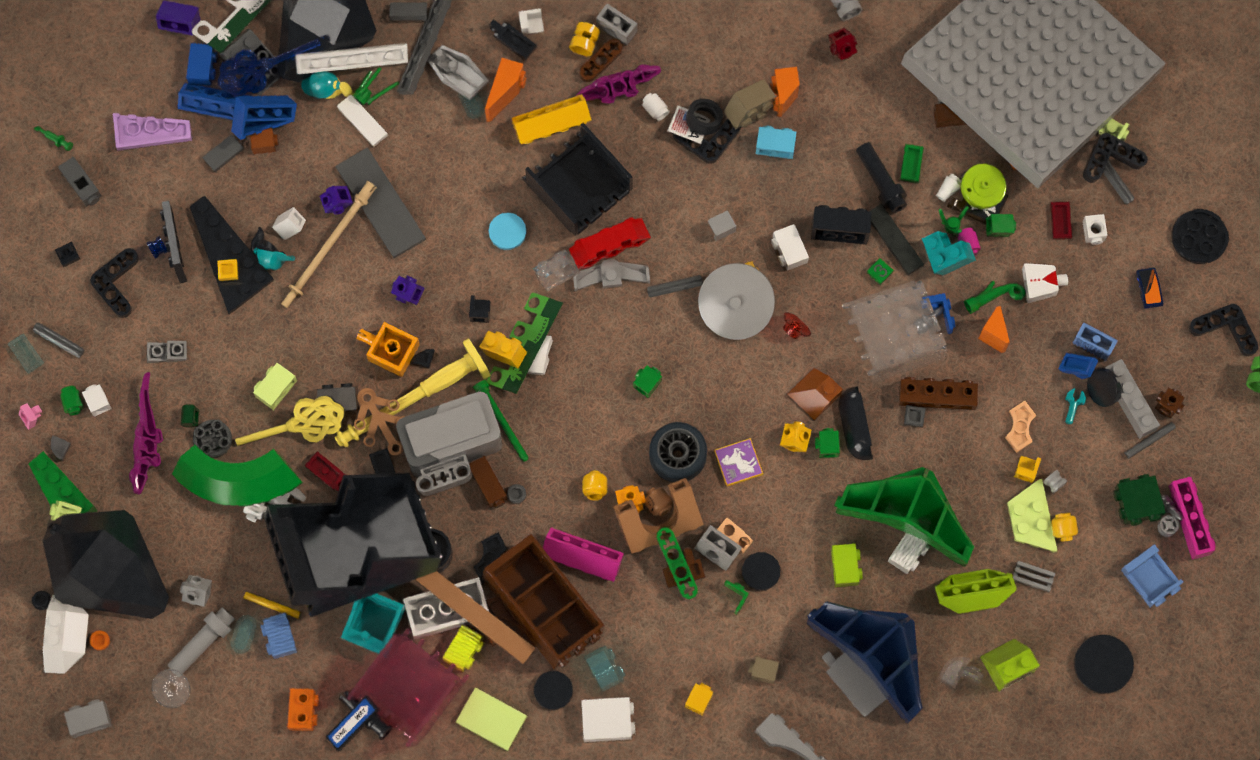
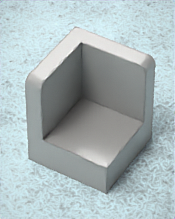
[708,210,736,241]

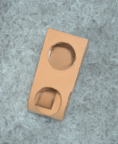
[717,518,753,554]

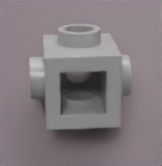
[180,575,212,607]

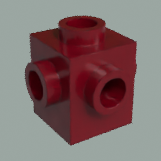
[828,27,857,60]

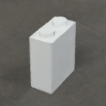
[582,697,635,742]

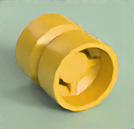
[569,22,600,56]

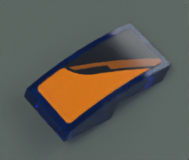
[1136,267,1164,309]

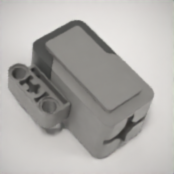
[396,392,502,496]

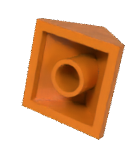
[978,306,1010,353]

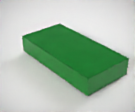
[900,144,924,183]

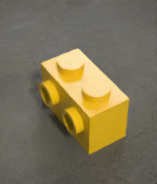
[479,331,527,368]

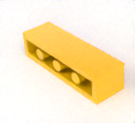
[511,94,591,144]

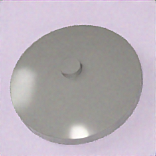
[698,263,775,340]

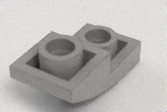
[147,341,187,363]

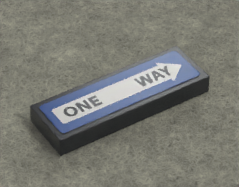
[326,695,380,751]

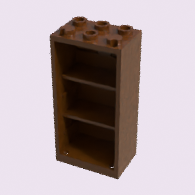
[482,534,605,670]

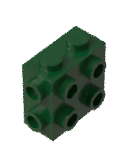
[1113,474,1166,526]

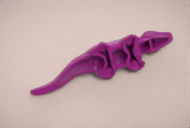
[574,64,661,104]
[129,372,163,495]

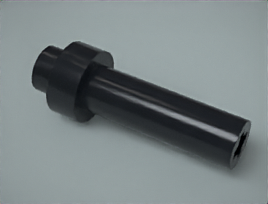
[856,142,907,213]

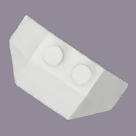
[43,595,89,674]

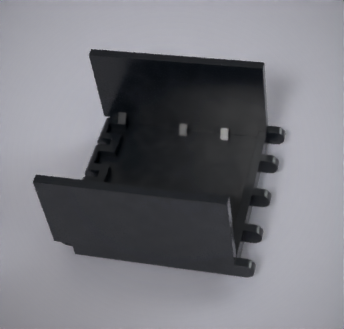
[522,123,633,236]

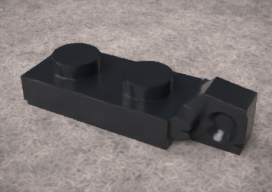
[489,19,537,61]

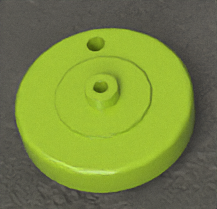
[961,164,1007,209]

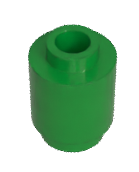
[60,386,84,416]

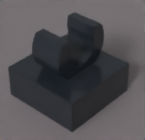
[55,241,80,268]

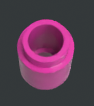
[958,228,981,256]

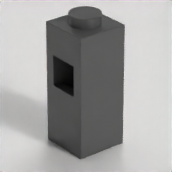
[58,156,101,207]

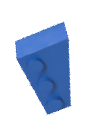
[231,95,297,140]

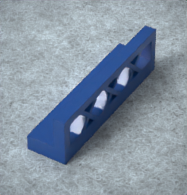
[178,83,249,120]

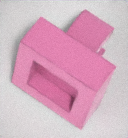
[18,403,42,430]

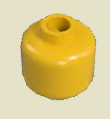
[582,470,608,501]
[1051,512,1078,542]

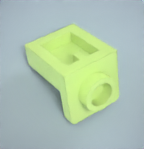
[1098,119,1130,141]
[49,501,82,520]

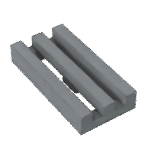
[1013,561,1055,592]

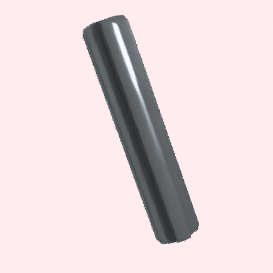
[1096,156,1134,204]
[647,275,703,297]
[33,322,84,358]

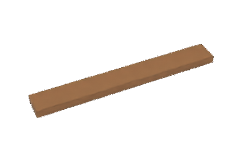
[415,571,536,665]

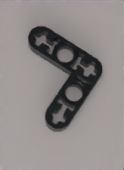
[672,119,741,164]
[1083,133,1148,183]
[90,248,139,318]
[1189,304,1258,356]

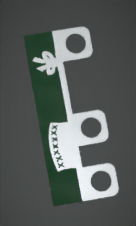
[192,0,271,53]

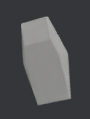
[427,45,489,101]

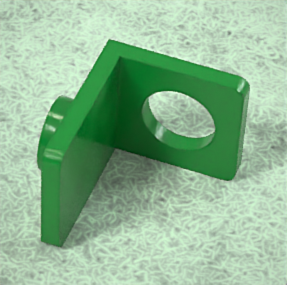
[724,580,749,615]

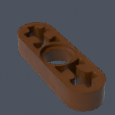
[580,39,622,82]

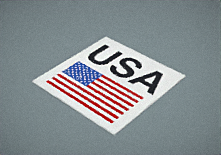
[668,106,710,144]

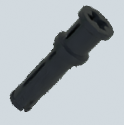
[339,690,393,740]

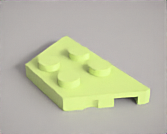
[1007,479,1057,552]

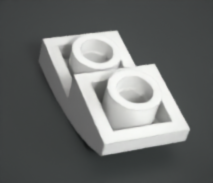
[527,336,553,375]

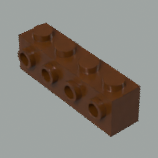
[899,377,978,410]

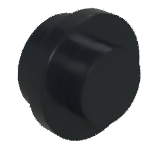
[32,591,51,610]

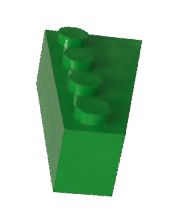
[29,451,98,513]

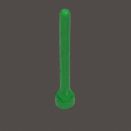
[473,380,528,462]

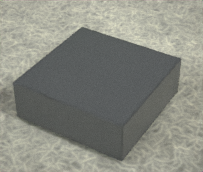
[904,405,926,428]

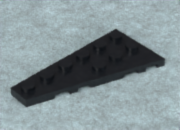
[190,195,274,315]

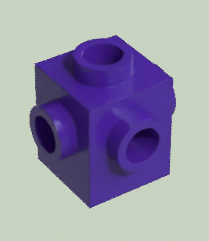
[320,186,353,215]
[391,275,425,305]

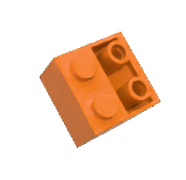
[770,67,800,117]

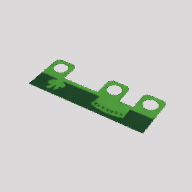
[487,293,563,394]

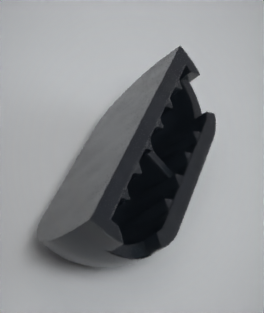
[838,386,873,460]

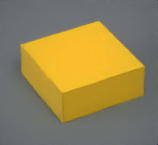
[218,259,238,281]

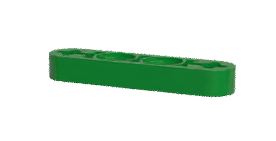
[656,527,698,599]

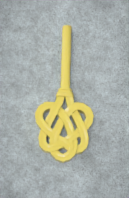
[235,396,344,446]

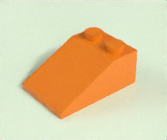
[485,58,527,122]

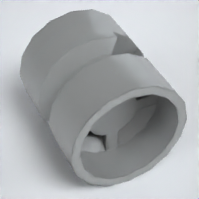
[831,0,863,21]

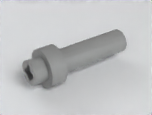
[167,607,235,677]

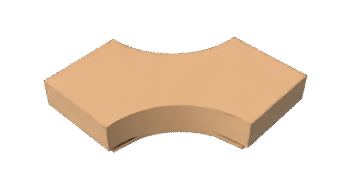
[1005,401,1036,453]

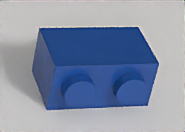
[186,43,218,86]

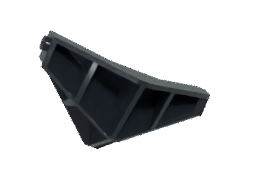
[277,0,377,82]
[42,510,169,619]

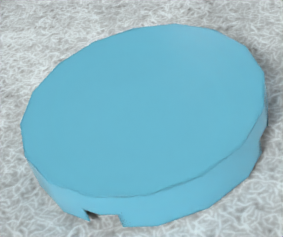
[489,213,526,250]

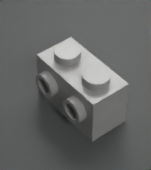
[64,699,112,738]

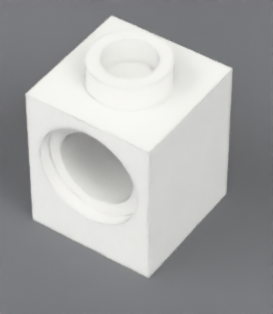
[1083,214,1107,245]
[82,384,112,417]

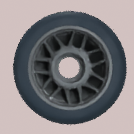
[649,422,707,482]

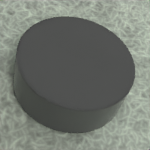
[507,484,526,504]

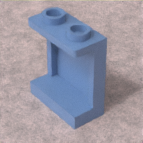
[1121,544,1183,607]

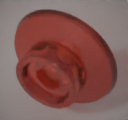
[783,312,811,339]

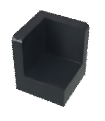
[469,295,491,323]

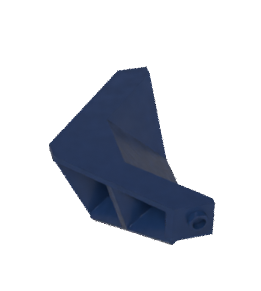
[806,601,923,724]

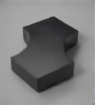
[473,532,508,585]

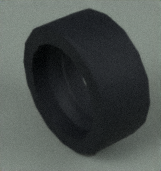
[686,99,723,135]

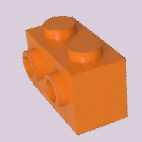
[288,688,319,731]

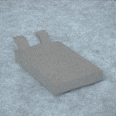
[822,647,887,718]

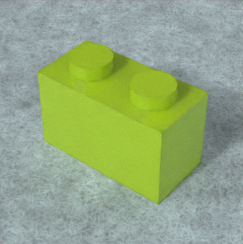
[831,543,863,587]

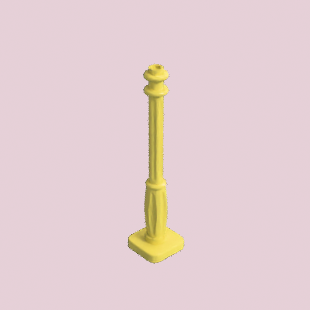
[334,338,491,447]

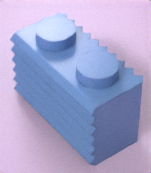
[1073,323,1118,361]
[261,613,297,659]

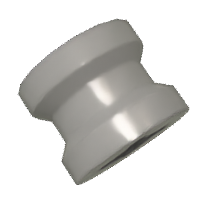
[1043,470,1068,494]
[1157,515,1179,537]

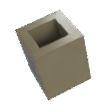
[748,657,779,684]

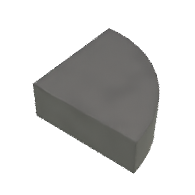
[51,435,71,461]

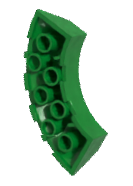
[172,445,303,506]

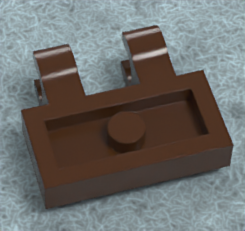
[662,547,705,588]

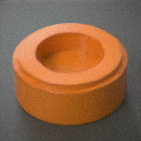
[89,630,110,651]

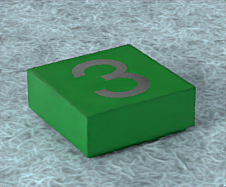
[867,258,894,285]

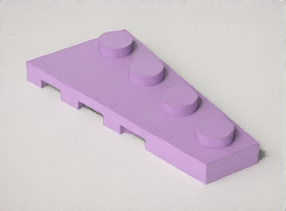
[113,113,192,150]

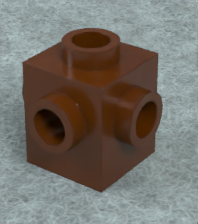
[1155,387,1185,418]

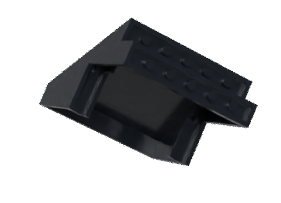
[264,473,442,618]

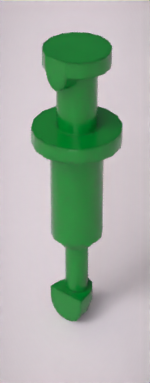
[34,126,73,151]

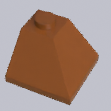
[787,368,843,421]

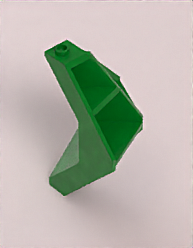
[834,467,974,567]

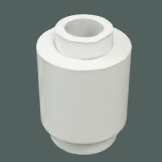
[642,93,669,121]

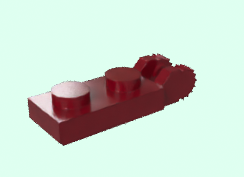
[304,451,346,492]

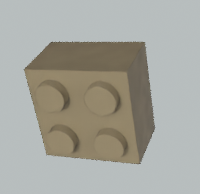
[724,79,776,129]

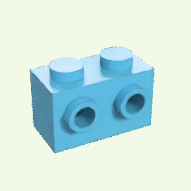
[756,126,796,159]

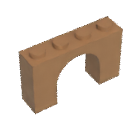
[614,478,704,554]

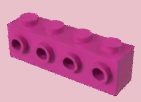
[1168,477,1216,560]
[543,528,624,582]

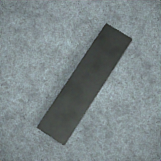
[869,204,924,275]

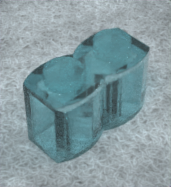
[584,646,625,693]

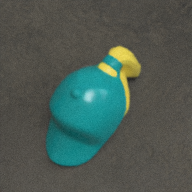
[301,71,354,99]

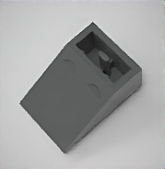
[219,29,281,96]

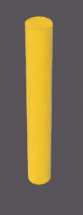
[244,591,301,619]

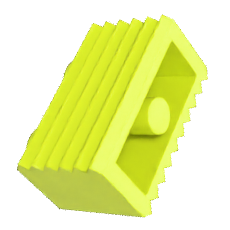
[443,624,485,672]

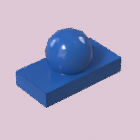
[1058,353,1098,379]

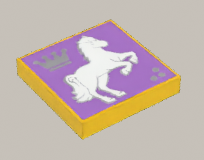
[714,438,763,487]

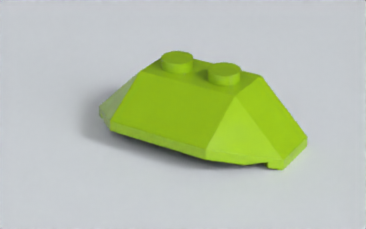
[935,569,1017,614]

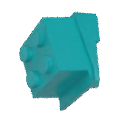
[341,594,405,656]

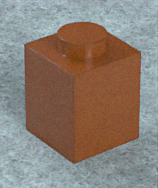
[250,128,279,154]

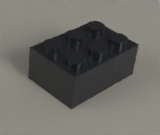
[811,205,872,245]

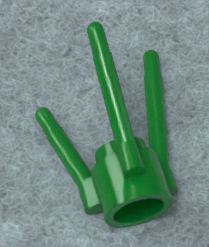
[352,67,399,105]
[938,206,969,237]

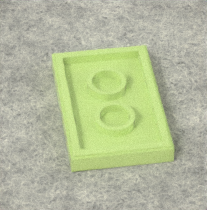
[456,687,527,751]

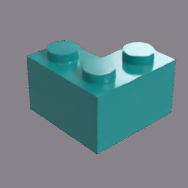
[922,231,976,275]

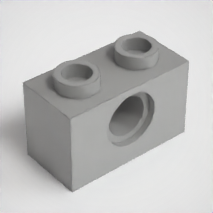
[596,4,637,46]
[694,525,742,571]

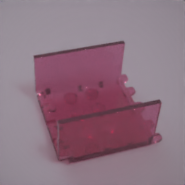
[346,628,470,747]

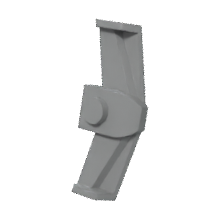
[573,259,650,291]

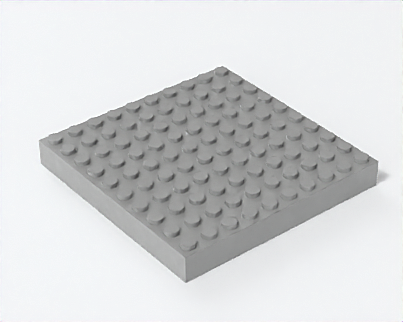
[901,0,1166,189]

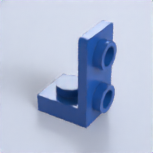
[921,293,955,334]

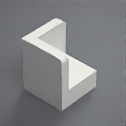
[519,9,544,35]
[272,207,306,240]

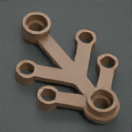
[354,388,405,456]

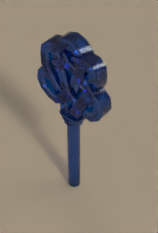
[218,38,321,97]

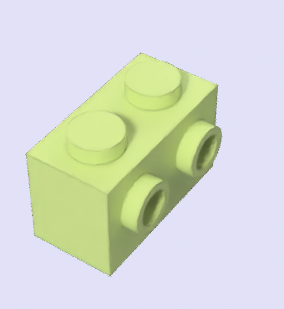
[253,363,297,411]

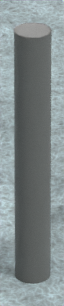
[1124,422,1176,459]

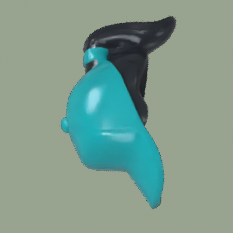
[251,227,295,270]

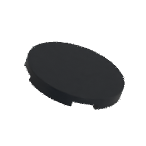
[1171,209,1229,264]
[1074,635,1134,694]

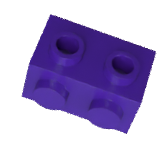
[156,0,201,36]

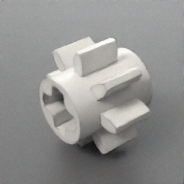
[243,502,267,523]

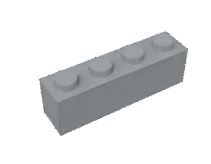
[1104,359,1160,439]

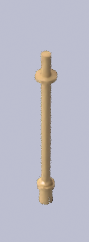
[282,181,377,308]

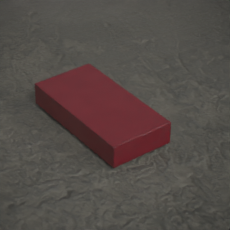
[1050,202,1072,239]

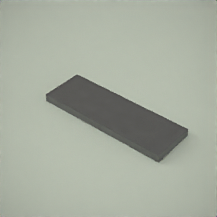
[335,147,426,258]

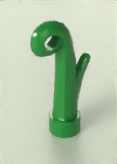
[964,281,1026,314]

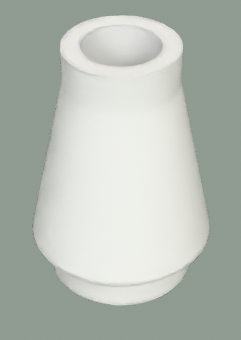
[936,174,961,202]

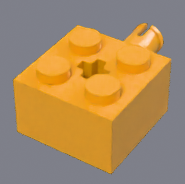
[356,322,420,377]

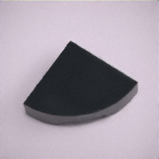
[411,349,435,369]

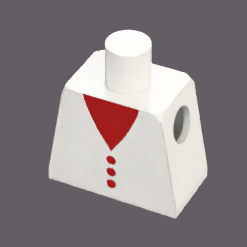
[1022,264,1068,303]

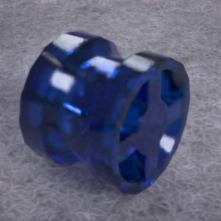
[146,236,168,259]

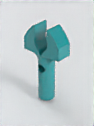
[1065,388,1086,425]

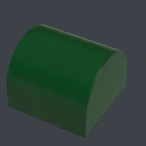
[180,404,199,428]

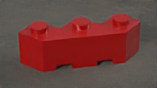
[569,217,651,269]

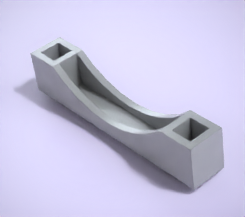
[755,713,826,760]

